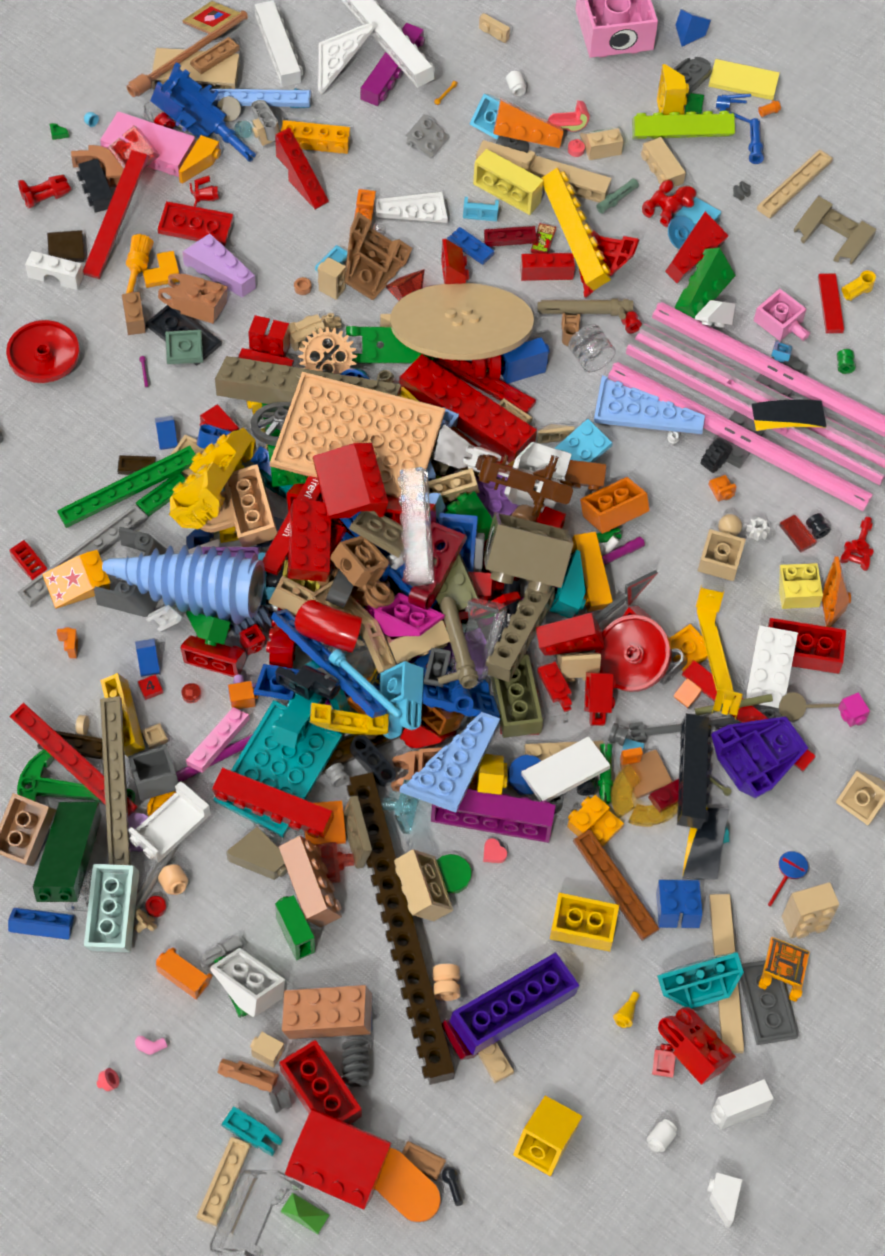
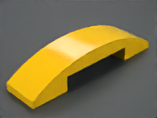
[310,703,389,735]

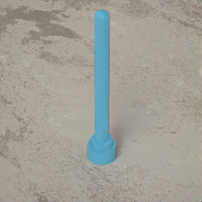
[328,649,402,718]

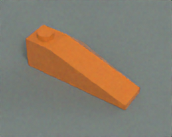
[822,556,851,627]

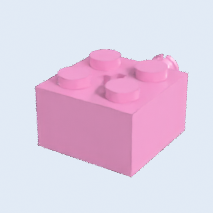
[754,289,810,341]

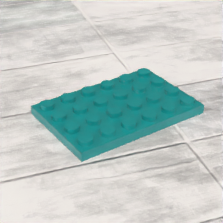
[213,700,343,838]

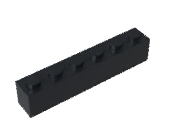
[677,713,712,829]

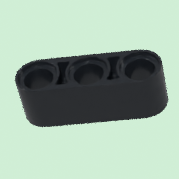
[349,735,396,787]

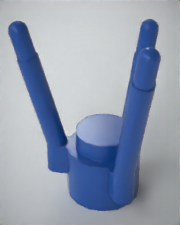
[716,94,751,123]

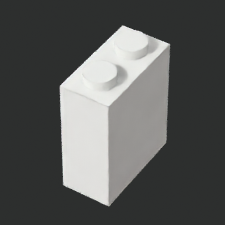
[711,1080,774,1130]

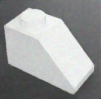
[707,1173,742,1227]

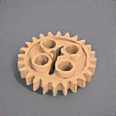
[298,327,357,374]

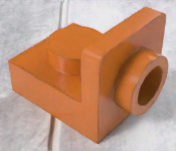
[708,475,737,502]
[57,627,79,658]

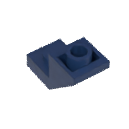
[186,529,214,550]

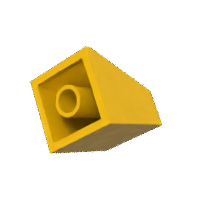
[513,1095,583,1177]

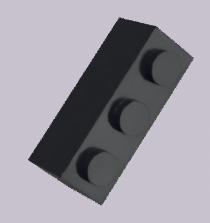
[76,158,113,213]

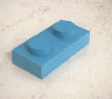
[771,341,792,362]

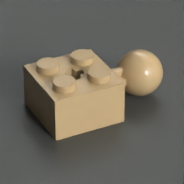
[698,514,746,581]

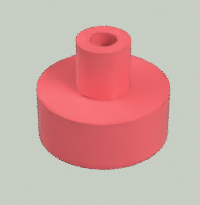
[568,139,585,157]
[96,1068,119,1091]

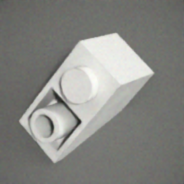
[695,300,735,327]

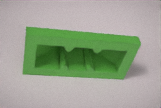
[281,1193,330,1235]

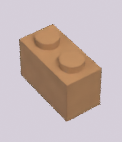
[122,292,146,335]

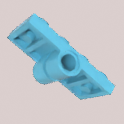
[555,419,613,463]

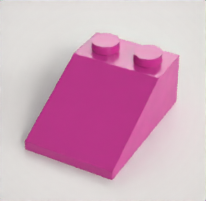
[375,593,445,637]

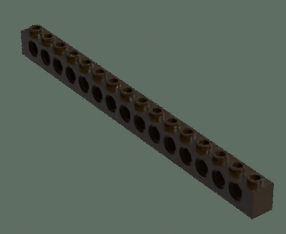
[346,772,455,1085]

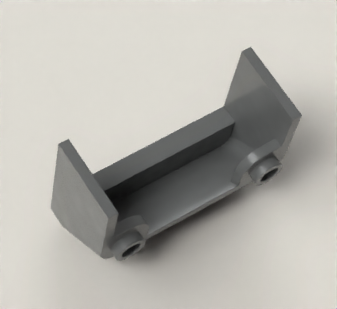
[94,527,167,617]

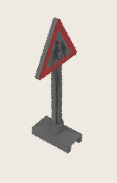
[564,570,658,653]

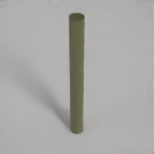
[694,694,773,716]

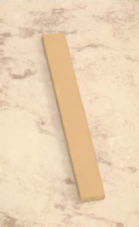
[709,894,744,1054]

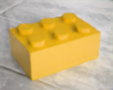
[550,893,619,952]

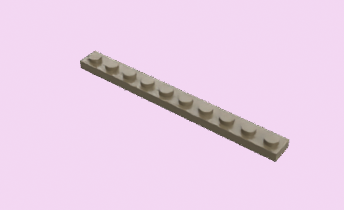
[100,696,131,865]

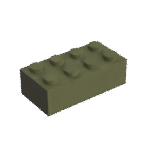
[490,655,543,738]

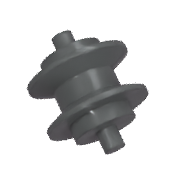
[733,181,751,201]

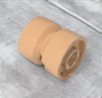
[433,964,460,1001]

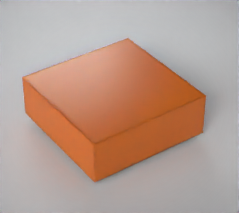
[620,747,643,765]

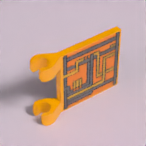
[758,937,809,1002]

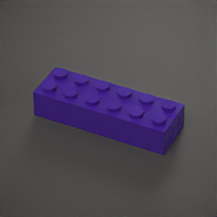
[449,952,580,1055]

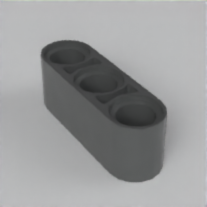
[325,569,353,609]

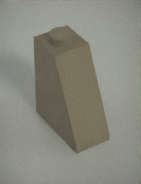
[226,827,288,880]

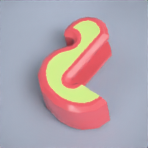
[548,100,590,132]

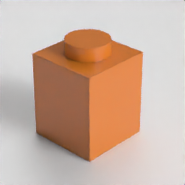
[228,681,258,710]

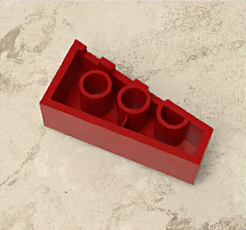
[665,211,729,283]

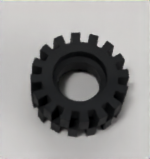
[700,438,733,473]

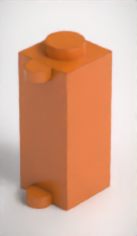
[156,947,213,1000]

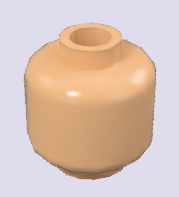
[158,864,188,895]

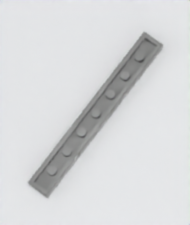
[18,504,148,607]

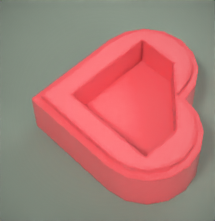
[483,838,507,863]

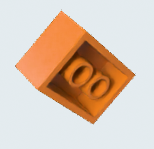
[580,477,650,534]

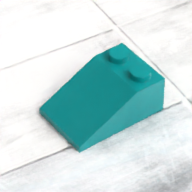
[550,550,586,618]

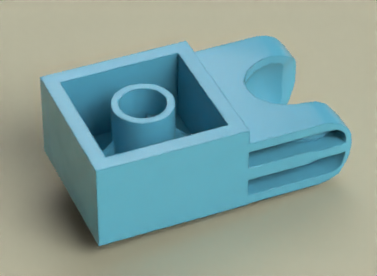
[380,661,424,739]

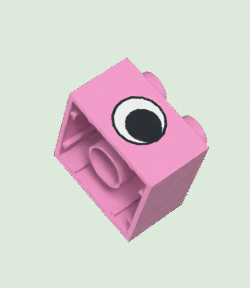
[575,0,658,58]

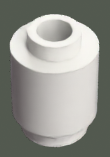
[506,71,526,96]
[647,1119,677,1152]

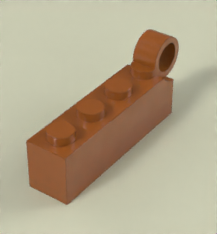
[565,460,606,491]

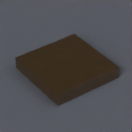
[47,230,84,262]

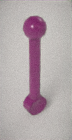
[139,356,148,387]

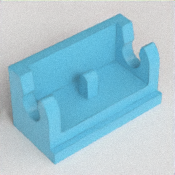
[463,197,499,221]

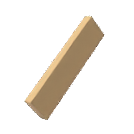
[196,1137,251,1227]

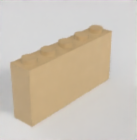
[152,48,240,89]

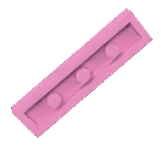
[186,707,250,773]

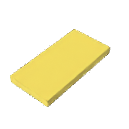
[708,59,780,100]

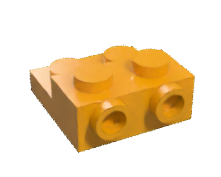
[567,795,624,847]

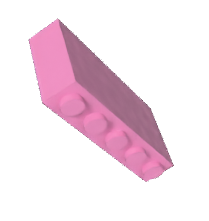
[100,112,196,177]

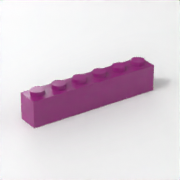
[360,23,425,106]

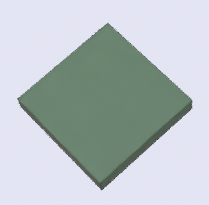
[165,330,203,364]

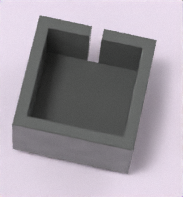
[128,746,178,801]

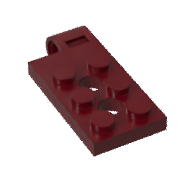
[402,522,467,610]

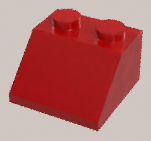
[441,239,469,284]

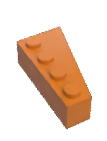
[493,98,563,148]

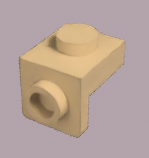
[252,118,273,146]

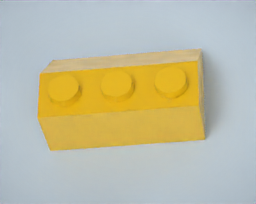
[656,64,689,115]

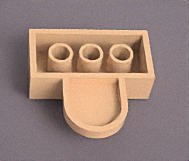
[200,465,278,547]

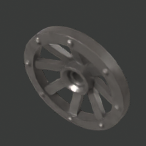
[251,402,291,446]

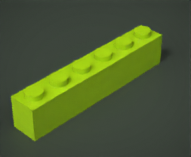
[632,111,735,139]

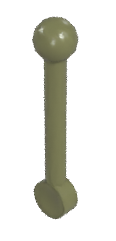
[707,774,732,796]

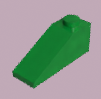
[186,611,230,646]

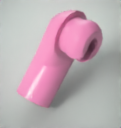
[135,1036,168,1055]

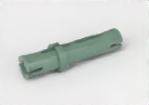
[596,178,639,214]

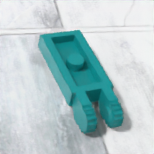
[221,1106,283,1156]

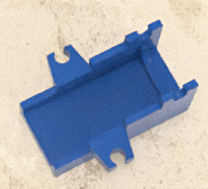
[150,62,226,138]

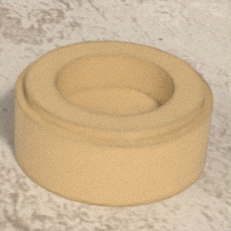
[76,715,89,735]

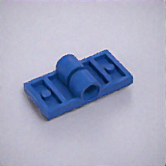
[422,679,500,718]

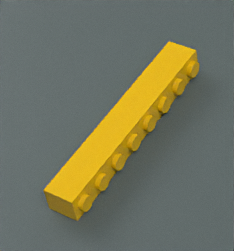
[541,168,611,291]

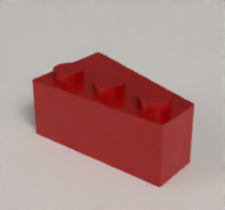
[266,608,297,669]
[536,613,605,656]

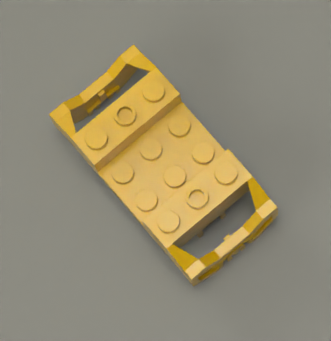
[169,427,256,529]

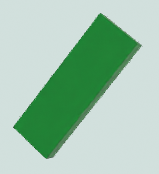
[135,473,186,517]

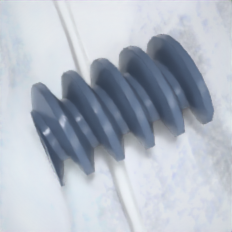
[228,605,272,637]

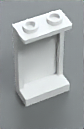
[128,781,211,863]

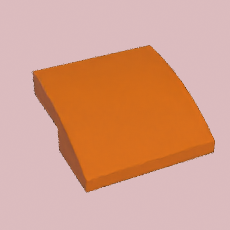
[304,801,346,846]

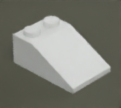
[210,948,285,1018]

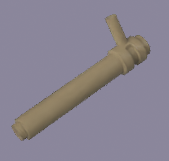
[537,298,633,319]
[438,597,479,689]

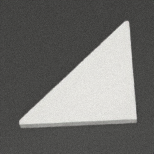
[318,21,377,94]

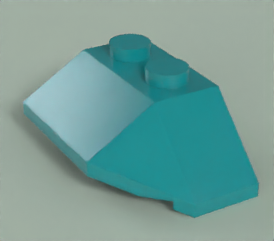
[657,952,744,1009]

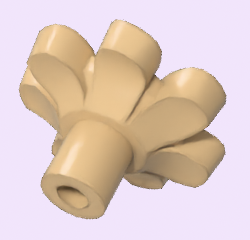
[321,313,342,331]
[134,909,157,933]

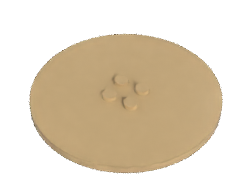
[390,283,534,360]

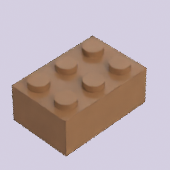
[0,793,57,866]

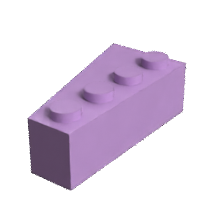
[182,233,256,298]

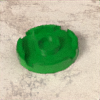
[436,854,471,894]

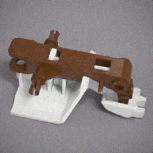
[463,442,573,517]

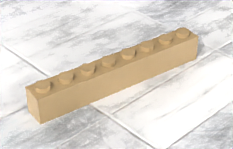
[476,140,612,203]

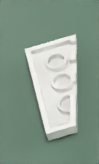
[374,192,448,223]

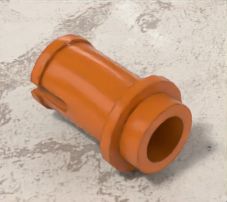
[758,100,781,117]

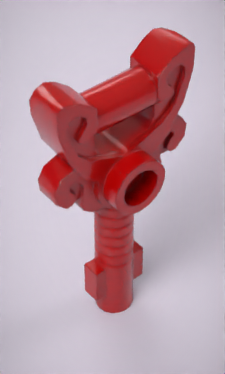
[840,517,874,571]

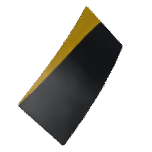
[752,400,827,431]
[683,807,730,880]

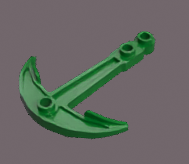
[17,750,136,833]

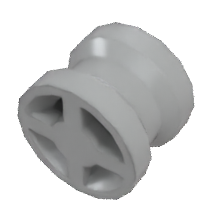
[325,763,350,787]

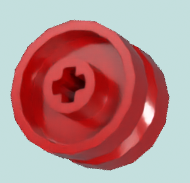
[472,355,501,380]

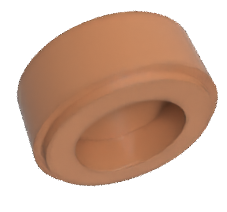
[294,277,312,295]

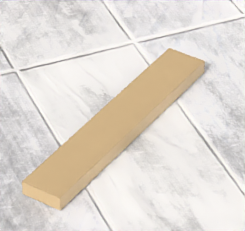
[757,149,833,219]

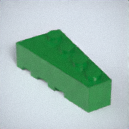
[674,248,736,319]

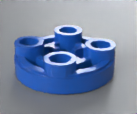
[507,755,541,795]

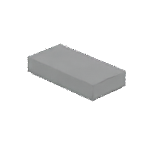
[474,533,485,573]

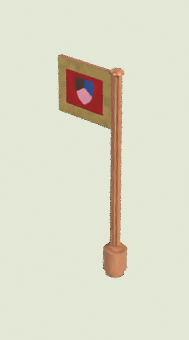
[126,1,248,97]

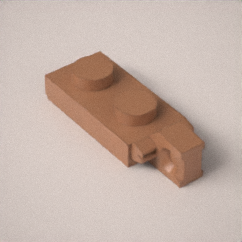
[217,1058,279,1092]

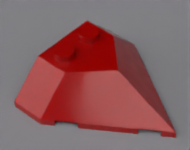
[579,230,640,298]

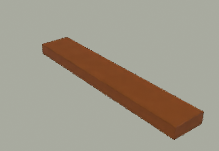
[573,829,659,941]

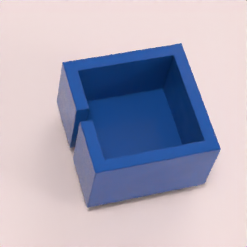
[656,880,702,928]

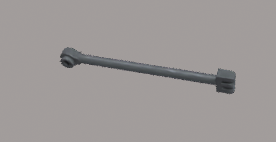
[629,708,776,743]

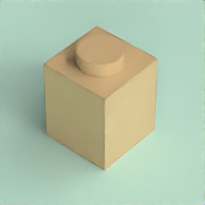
[250,1032,284,1068]

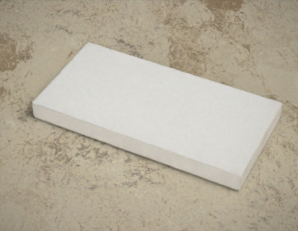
[521,736,610,802]

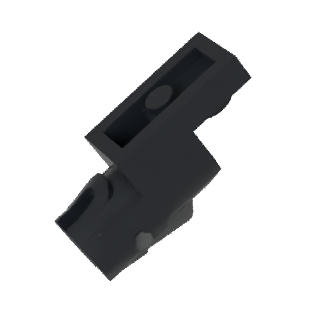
[275,665,341,700]

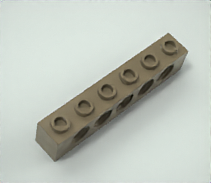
[486,586,555,682]

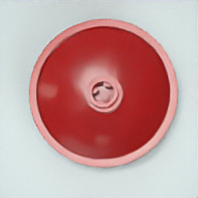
[6,320,80,383]
[595,615,672,692]

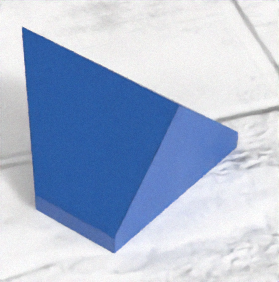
[675,9,711,47]

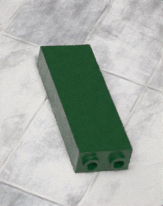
[33,802,102,902]

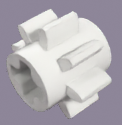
[746,517,770,541]

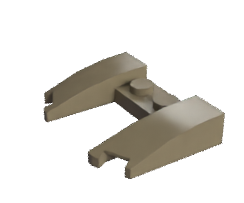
[794,196,877,265]

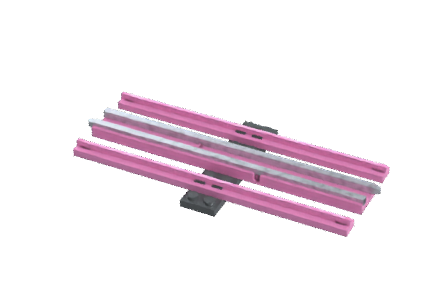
[608,302,885,511]

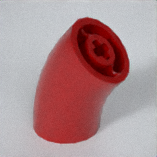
[295,600,362,653]

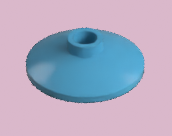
[668,216,695,249]

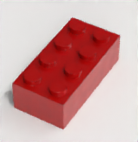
[287,499,331,582]
[767,618,846,674]
[279,1039,362,1124]

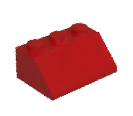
[180,635,247,677]

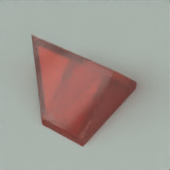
[386,269,425,301]

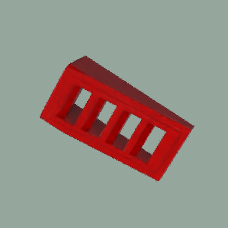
[9,540,47,581]

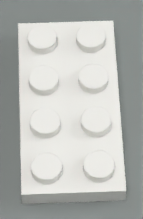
[745,625,798,708]

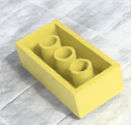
[473,149,543,215]

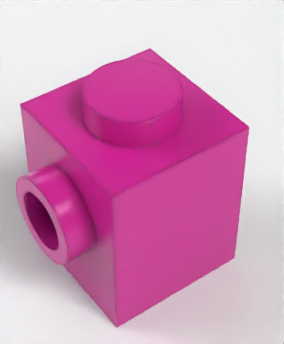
[838,692,870,727]

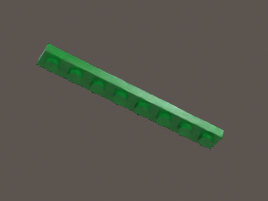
[57,446,196,528]

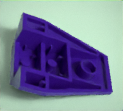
[711,716,808,798]

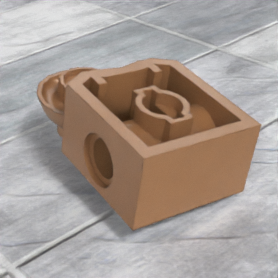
[330,536,395,609]

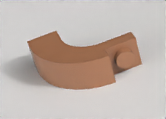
[71,145,123,187]

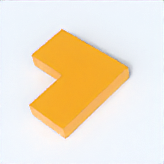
[142,251,179,288]

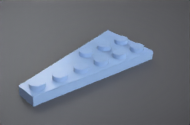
[594,375,705,434]
[400,712,500,813]

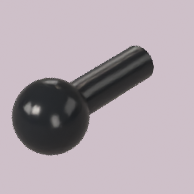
[442,1167,464,1206]

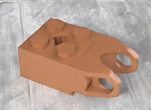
[158,273,228,324]
[391,748,442,792]

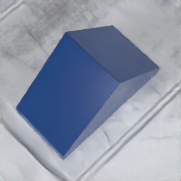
[155,416,178,450]
[135,639,160,677]

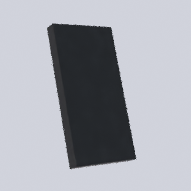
[146,305,222,366]

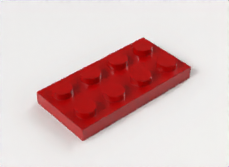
[157,201,234,246]

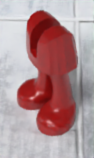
[18,175,71,209]

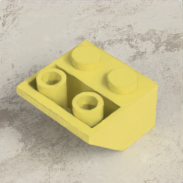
[779,563,823,609]

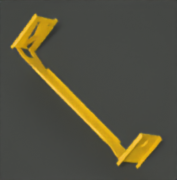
[695,585,743,720]

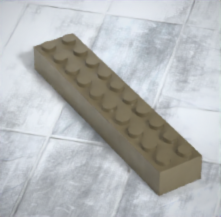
[215,356,401,404]

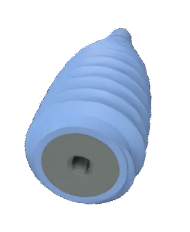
[102,545,265,624]

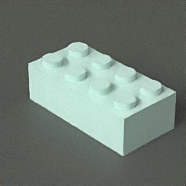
[84,864,139,953]

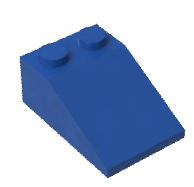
[437,513,478,572]

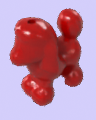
[642,180,697,227]

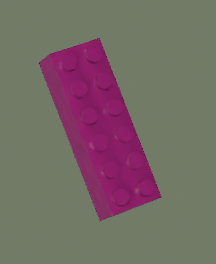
[431,787,556,843]

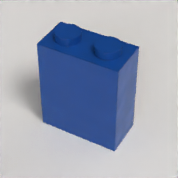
[501,337,550,384]

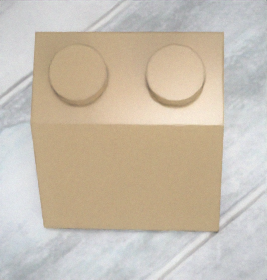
[557,652,601,682]

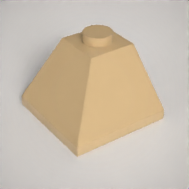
[836,770,885,825]

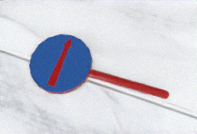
[768,851,808,906]

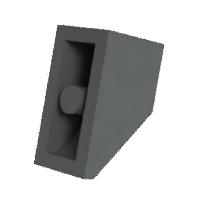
[424,648,451,687]

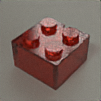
[108,125,160,169]

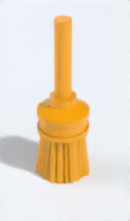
[126,233,154,293]

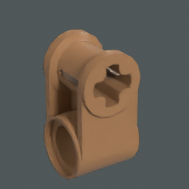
[561,313,580,347]

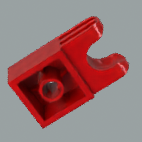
[658,1007,736,1085]

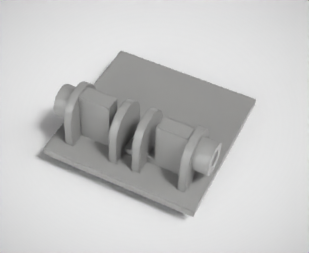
[405,114,449,159]

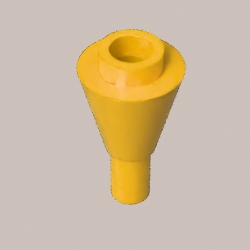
[613,992,640,1028]

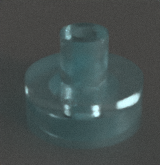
[234,121,252,138]

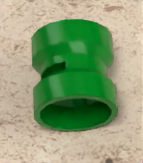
[837,349,856,374]

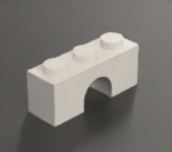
[25,251,84,290]

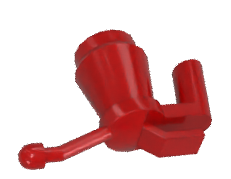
[190,175,219,207]

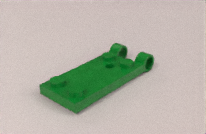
[346,326,434,364]

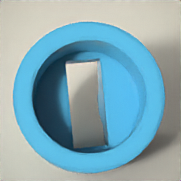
[84,112,99,127]

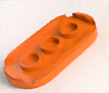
[375,1148,441,1222]

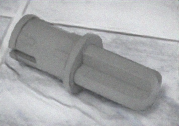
[201,936,242,965]

